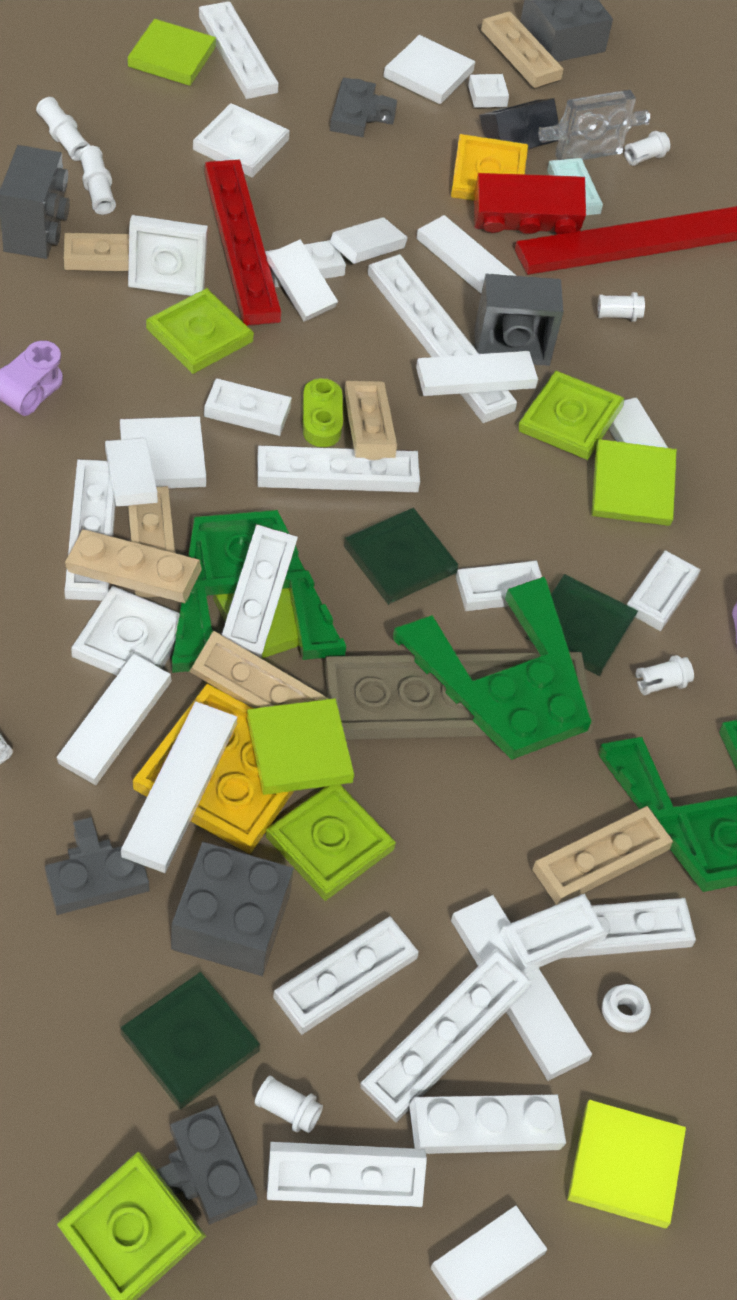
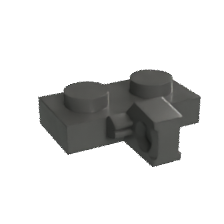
[330,77,397,137]
[45,817,149,915]
[156,1105,258,1225]

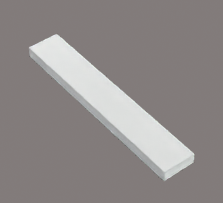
[368,254,517,423]

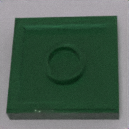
[344,507,459,605]
[525,574,638,676]
[120,971,261,1110]

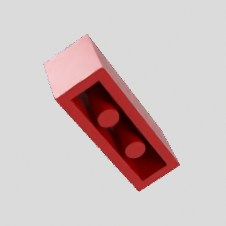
[474,173,586,234]

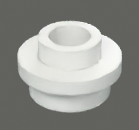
[602,984,651,1033]

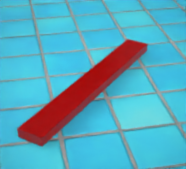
[515,206,737,275]

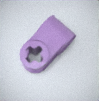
[0,341,63,416]

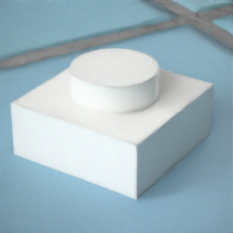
[468,74,509,108]

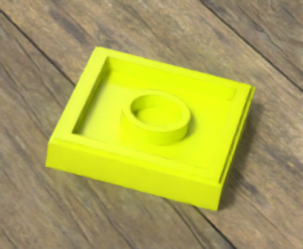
[567,1100,686,1229]

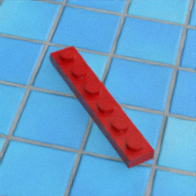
[205,159,281,326]

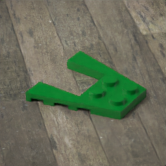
[172,510,346,673]
[393,576,592,760]
[598,720,737,892]

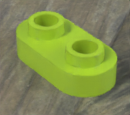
[302,378,343,447]

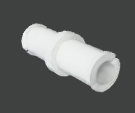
[36,97,90,161]
[79,145,116,215]

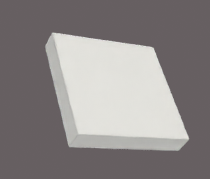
[384,35,475,104]
[193,103,290,178]
[128,215,208,296]
[120,417,206,488]
[71,586,180,676]

